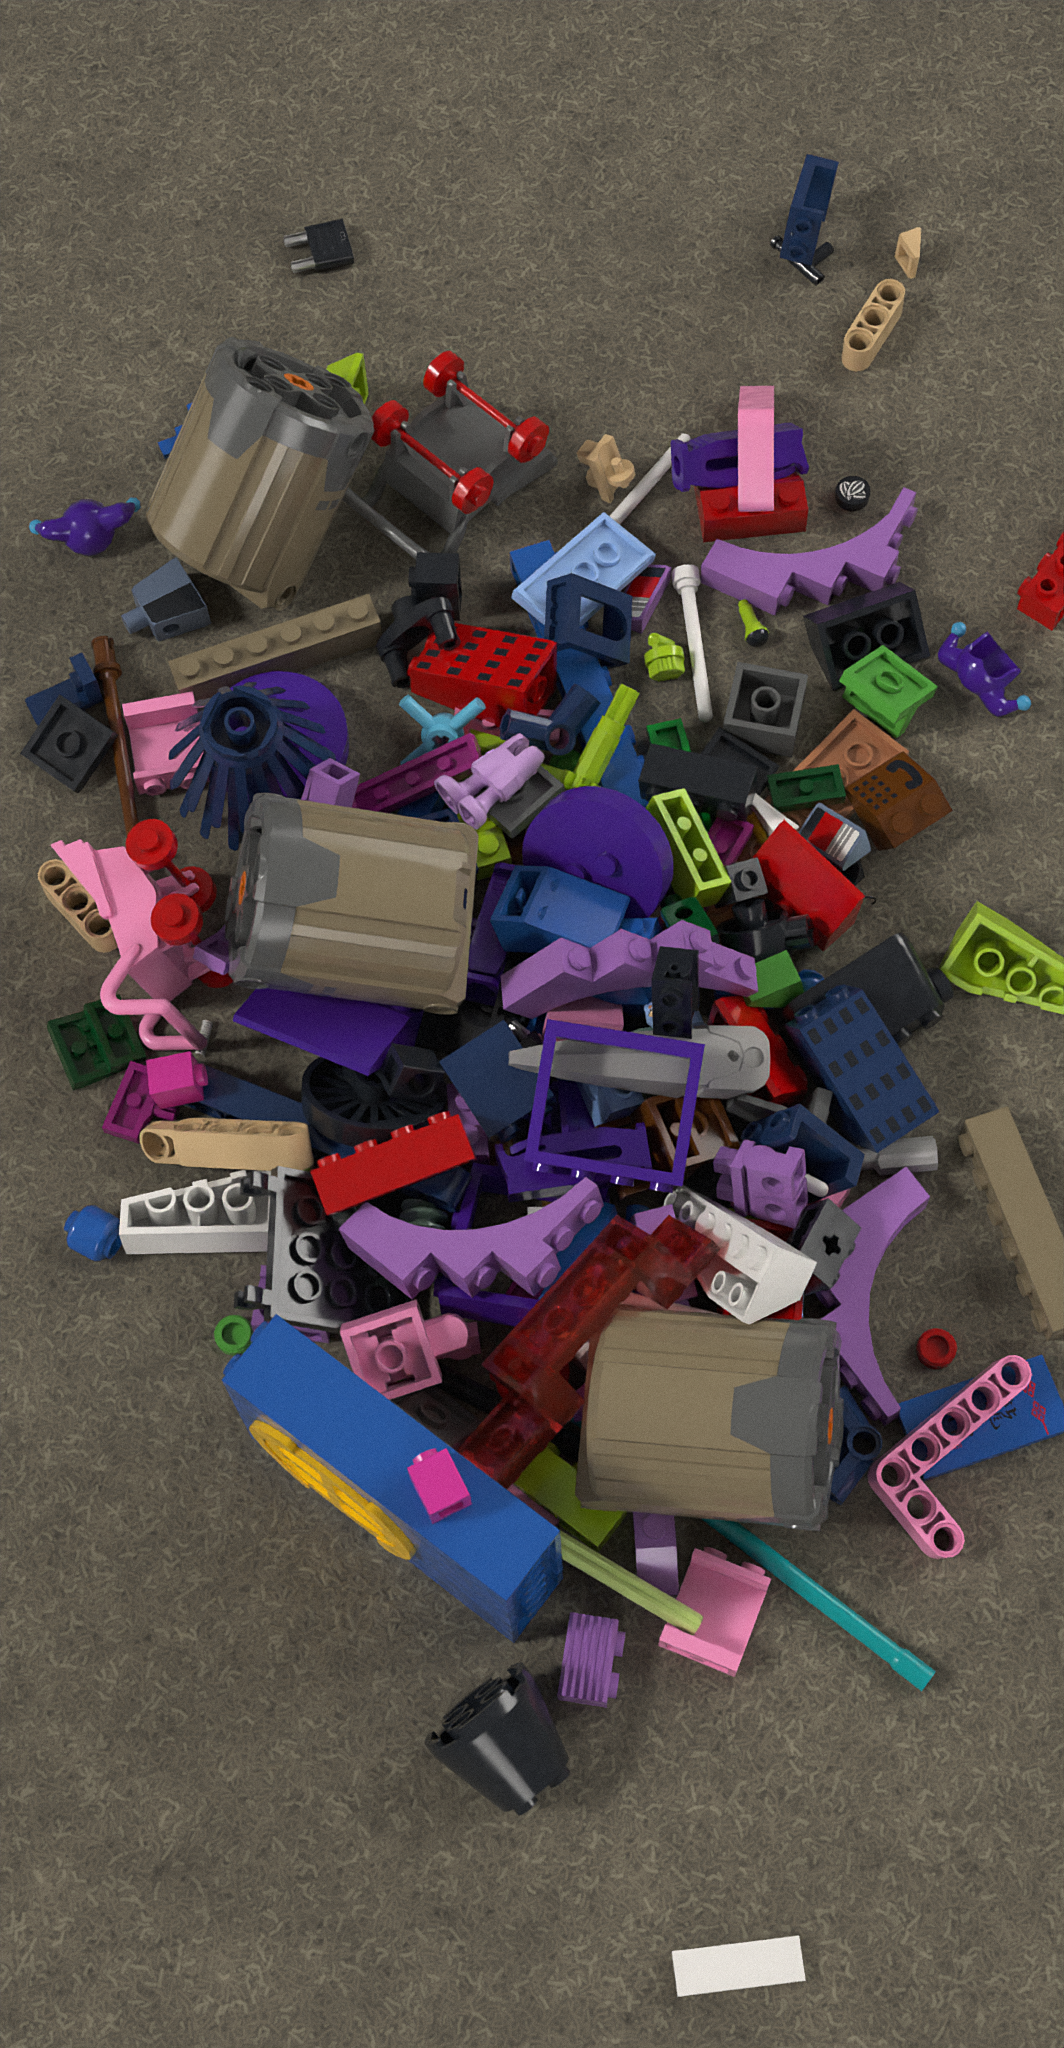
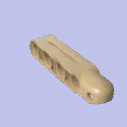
[139,1118,314,1171]

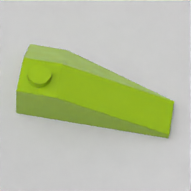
[938,901,1064,1014]

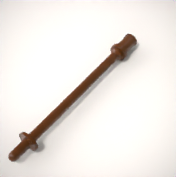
[91,636,139,837]

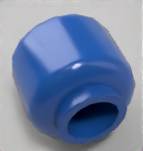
[64,1205,122,1262]

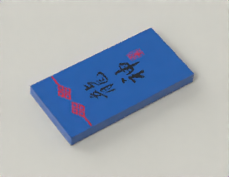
[897,1355,1064,1482]

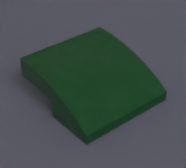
[47,994,146,1091]

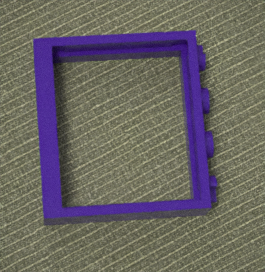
[524,1019,705,1193]
[433,1163,610,1337]

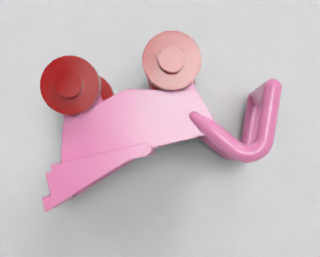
[51,819,233,1051]

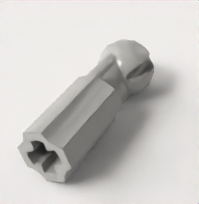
[859,1136,938,1176]

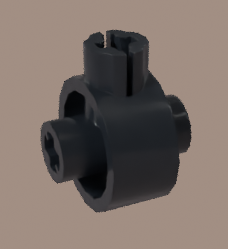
[716,898,815,963]

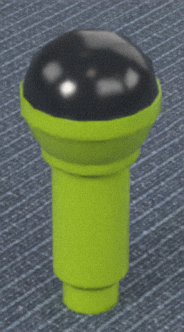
[738,599,769,647]

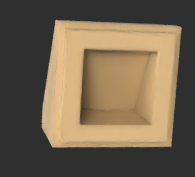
[894,227,921,279]

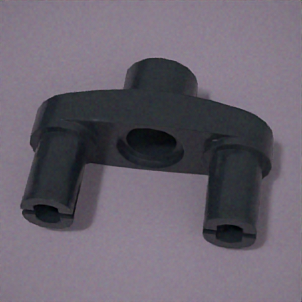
[376,595,461,688]

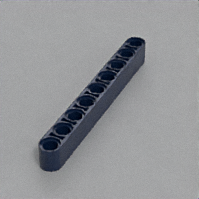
[184,1062,472,1213]

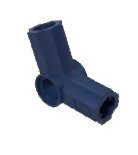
[499,683,601,755]
[829,1386,882,1506]

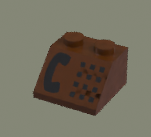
[844,751,953,851]

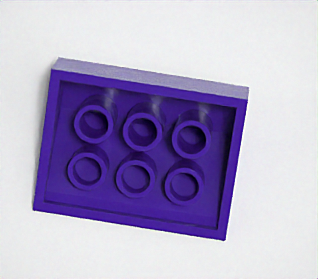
[233,988,424,1076]

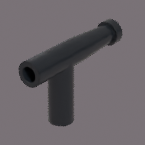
[770,235,834,286]

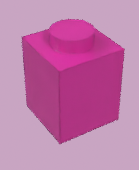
[146,1051,208,1109]
[407,1448,472,1524]

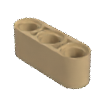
[841,279,905,372]
[38,859,118,953]

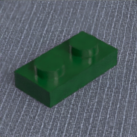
[766,764,846,813]

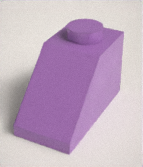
[633,1512,679,1596]

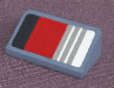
[798,803,871,871]

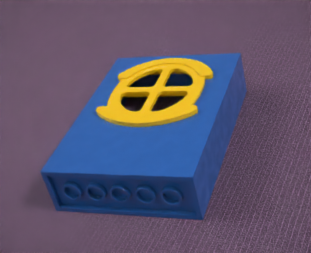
[222,1314,563,1643]

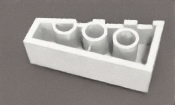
[119,1170,271,1254]

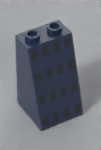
[785,985,939,1153]

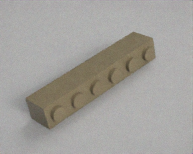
[168,594,382,702]
[958,1106,1064,1342]

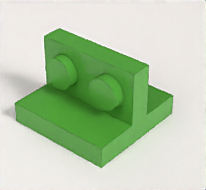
[839,645,938,739]

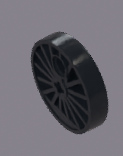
[301,1057,447,1147]

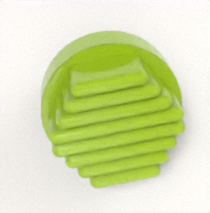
[644,633,685,682]

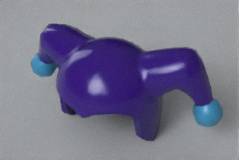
[29,497,141,556]
[938,622,1031,717]

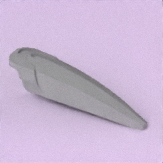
[508,1025,770,1099]

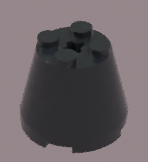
[424,1662,570,1816]

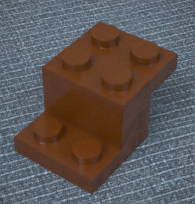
[594,1095,740,1201]

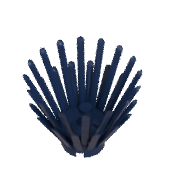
[168,682,336,851]

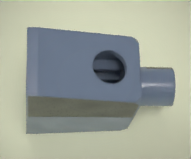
[121,557,211,641]

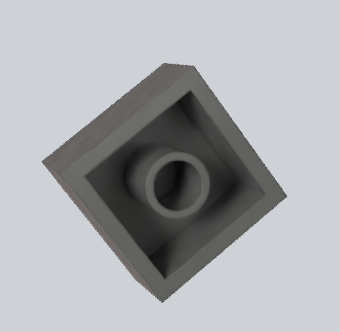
[723,662,808,757]

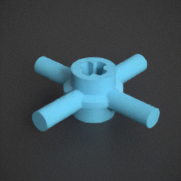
[399,694,486,765]

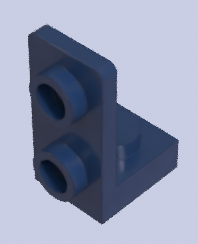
[25,652,104,727]

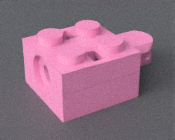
[340,1299,468,1400]

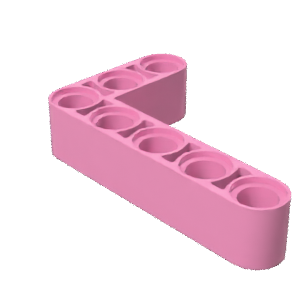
[738,385,774,512]
[867,1355,1032,1559]

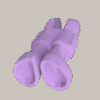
[434,733,545,829]

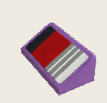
[624,565,672,634]

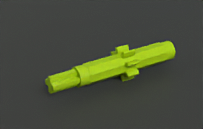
[559,684,640,791]

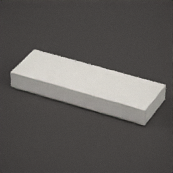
[672,1936,806,1997]

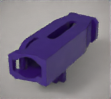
[670,422,809,492]
[464,862,515,1006]
[495,1122,652,1203]

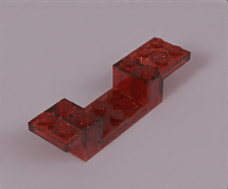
[457,1215,721,1490]

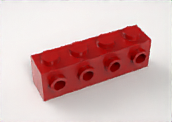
[1017,532,1064,631]
[310,1110,477,1216]

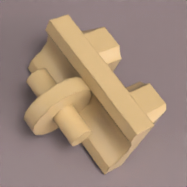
[577,434,635,503]

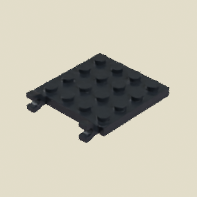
[234,1166,414,1334]

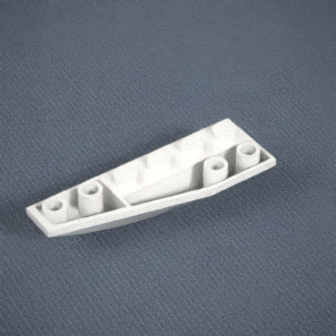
[664,1185,817,1325]

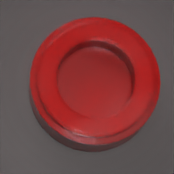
[916,1328,957,1369]

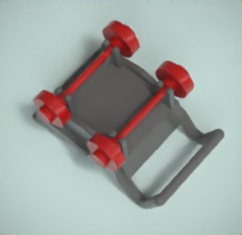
[342,351,558,559]

